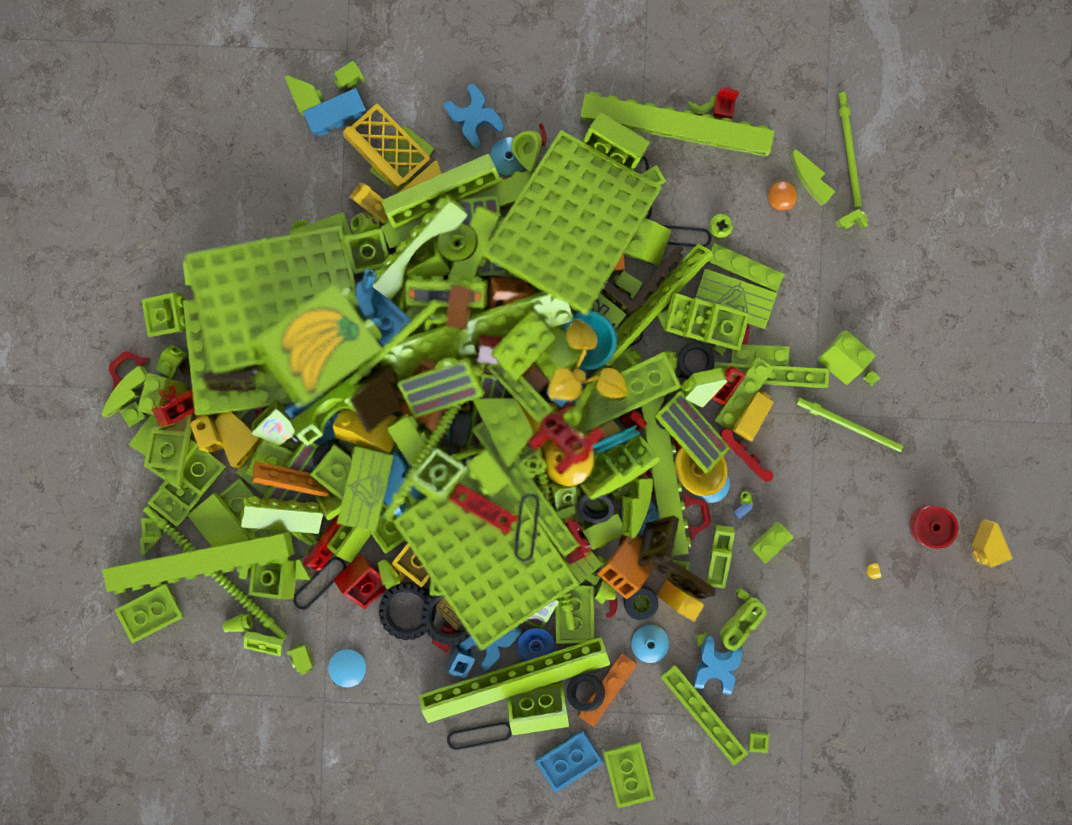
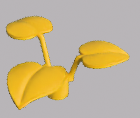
[549,319,628,400]

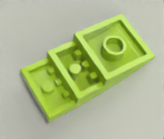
[663,293,750,351]
[580,434,660,500]
[148,446,226,527]

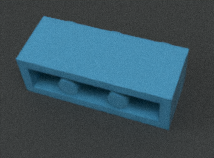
[303,88,367,137]

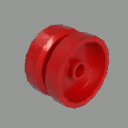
[909,505,959,549]

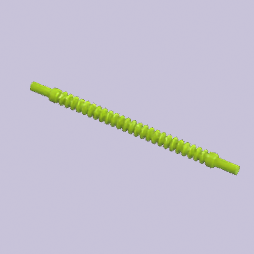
[383,362,486,521]
[536,447,575,630]
[143,506,288,640]

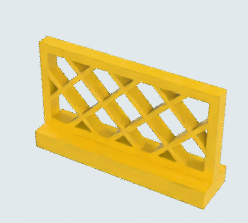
[343,103,431,192]

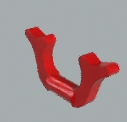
[109,351,150,390]
[683,493,711,540]

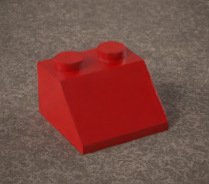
[334,554,386,610]

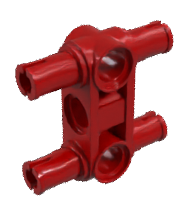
[527,402,605,476]

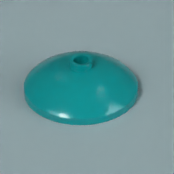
[562,311,617,370]

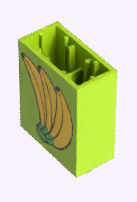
[251,284,382,407]

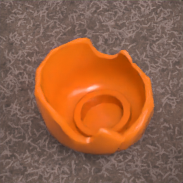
[767,181,798,210]

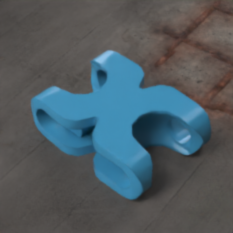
[443,83,505,149]
[384,449,426,515]
[459,626,522,670]
[694,636,743,695]

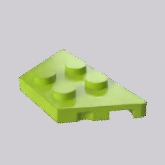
[473,399,534,468]
[144,415,194,489]

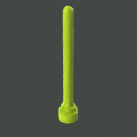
[564,365,607,425]

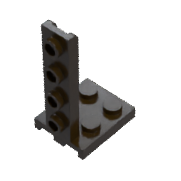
[600,245,684,318]
[202,364,259,391]
[637,515,716,599]

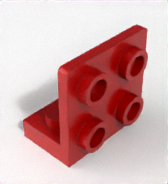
[565,518,591,565]

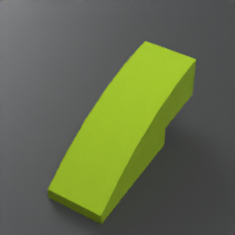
[790,149,835,206]
[101,366,148,417]
[622,476,653,538]
[706,525,735,589]

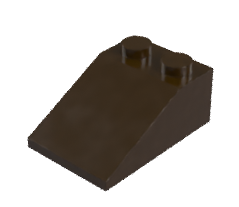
[349,364,405,433]

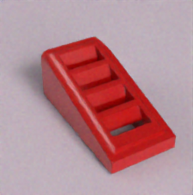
[711,366,746,405]

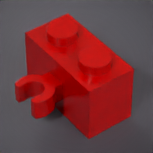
[151,385,195,426]

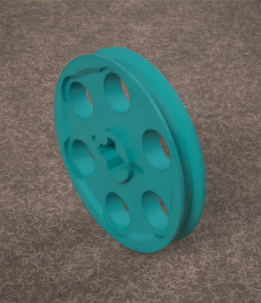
[592,425,640,454]

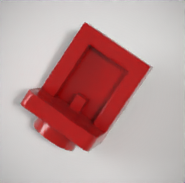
[713,87,739,119]

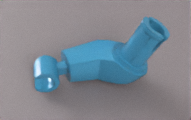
[355,270,381,328]

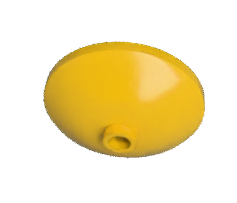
[542,428,594,486]
[675,447,728,496]

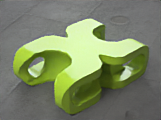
[719,597,767,650]

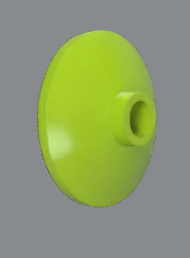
[438,223,477,261]

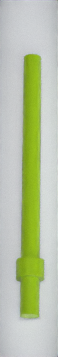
[838,92,862,208]
[347,300,440,386]
[796,397,903,452]

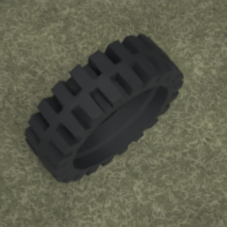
[379,582,436,640]
[421,595,471,645]

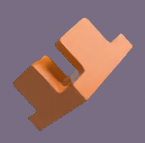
[488,276,534,309]

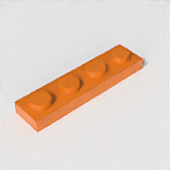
[252,461,329,497]
[578,653,637,727]

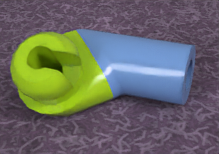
[734,491,753,519]

